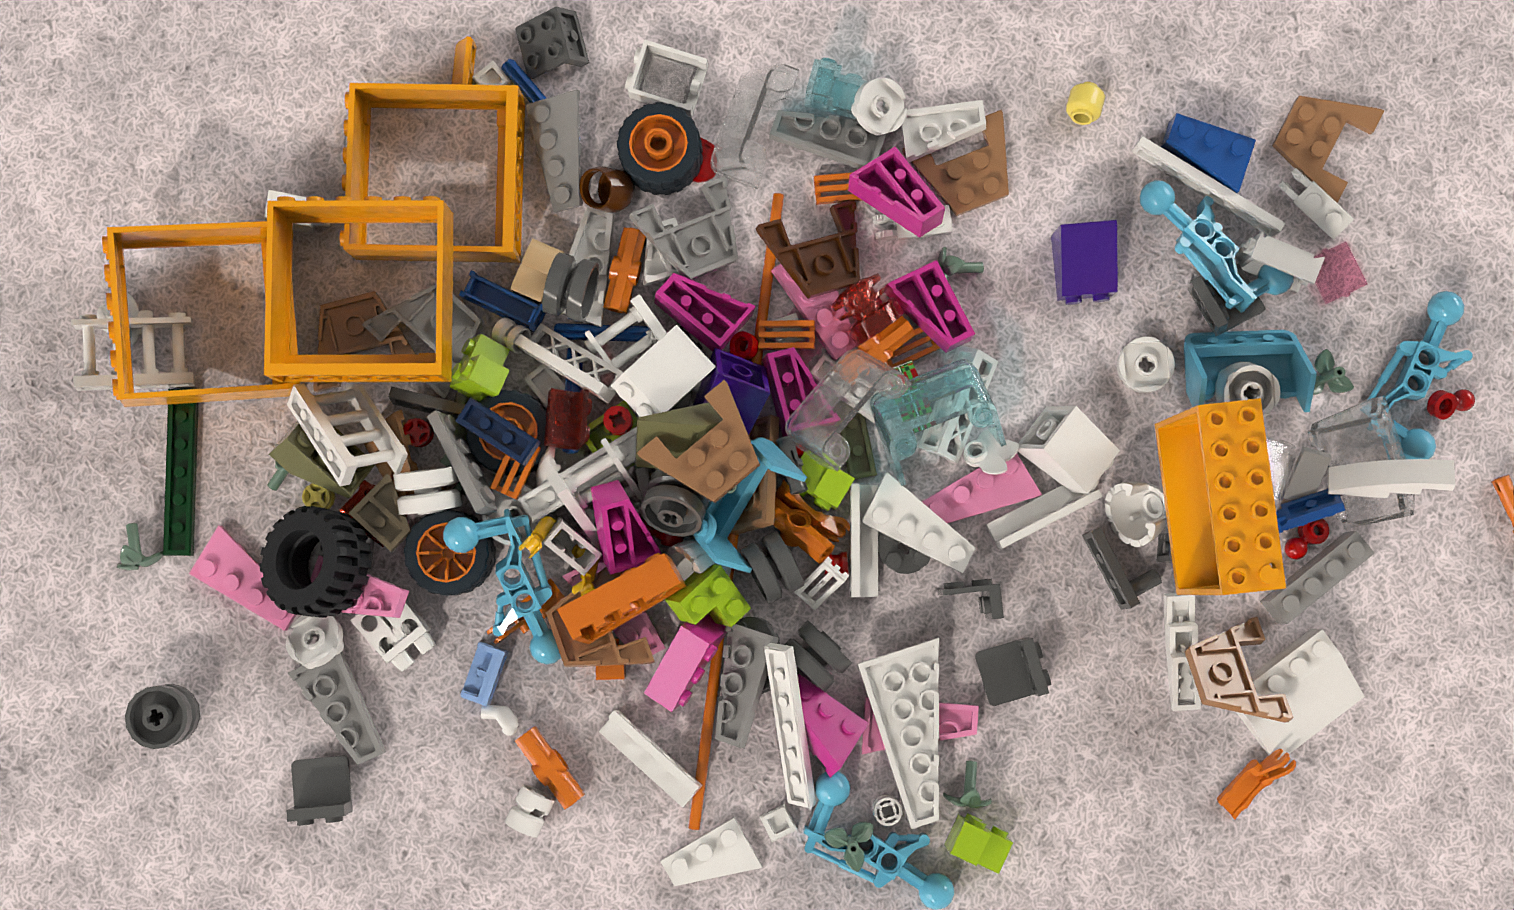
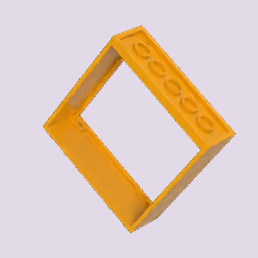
[339,83,526,263]
[264,196,454,383]
[102,221,300,407]
[1155,398,1286,595]

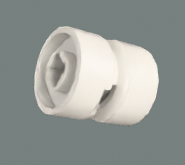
[504,784,555,838]

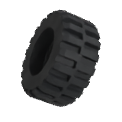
[259,506,372,618]

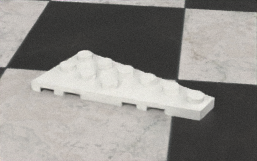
[858,637,939,829]

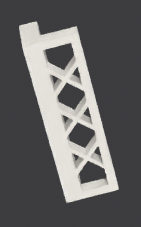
[514,323,623,404]
[918,346,998,463]
[849,484,878,597]
[985,485,1103,549]
[599,710,703,807]

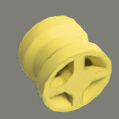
[302,483,335,509]

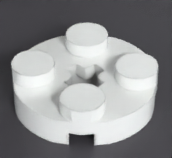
[851,78,907,135]
[1117,337,1175,393]
[286,615,344,669]

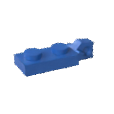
[1276,489,1345,533]

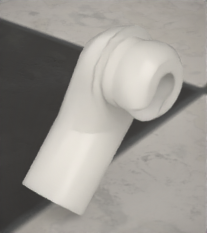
[481,705,519,736]

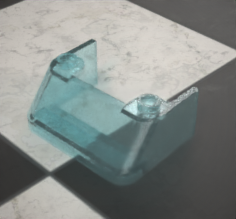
[870,359,1006,486]

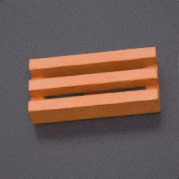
[813,172,863,205]
[758,320,815,350]
[886,327,941,369]
[490,447,541,500]

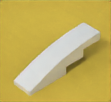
[1328,459,1456,498]
[1164,593,1201,711]

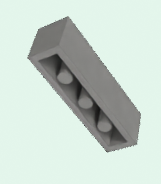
[1260,531,1374,624]

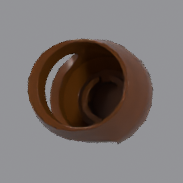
[579,166,635,213]

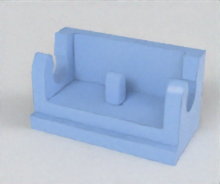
[460,641,509,706]

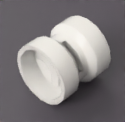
[492,317,531,354]
[872,794,902,826]

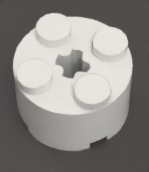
[1215,362,1280,418]

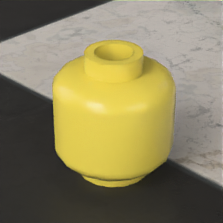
[1066,82,1105,125]

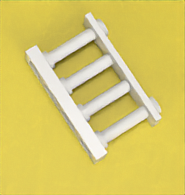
[584,294,702,417]
[71,312,195,391]
[287,382,408,486]
[546,438,642,551]

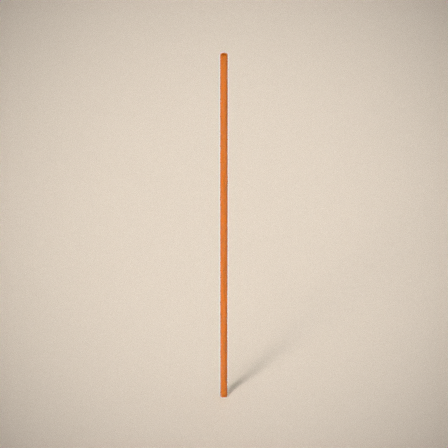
[688,193,784,830]

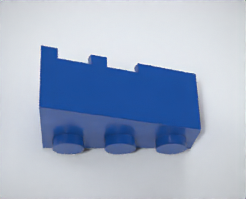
[1161,113,1256,193]

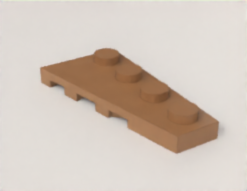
[730,415,779,535]

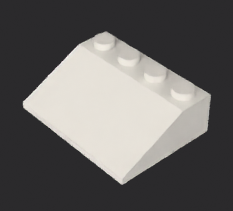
[1236,629,1365,760]

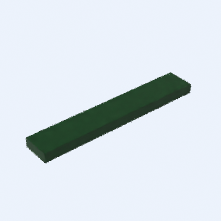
[163,389,199,556]

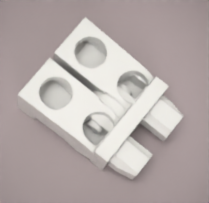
[350,585,436,672]

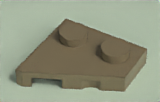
[349,474,411,553]

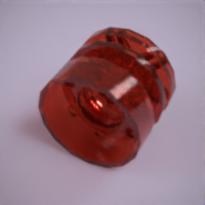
[830,273,905,345]

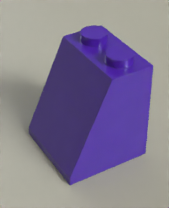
[1051,220,1118,305]
[693,348,770,435]

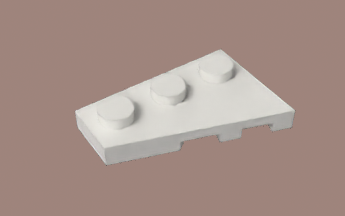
[902,100,986,163]
[660,817,762,886]

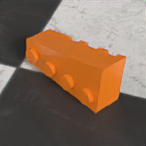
[557,553,687,644]

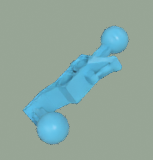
[1139,180,1294,313]
[1359,291,1473,459]
[443,509,561,665]
[803,771,954,910]

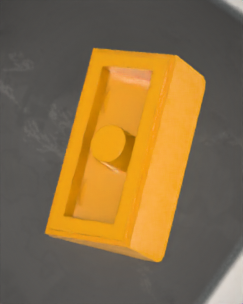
[451,36,477,85]

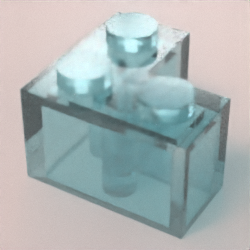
[805,58,867,119]

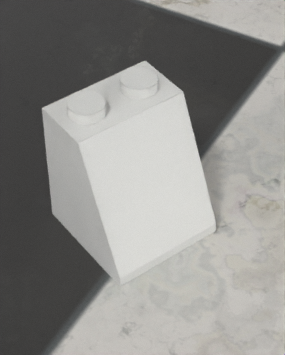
[611,325,716,417]
[1018,406,1120,494]

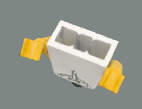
[519,516,602,596]

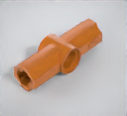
[603,227,646,314]
[835,315,916,385]
[774,496,835,564]
[515,726,585,809]

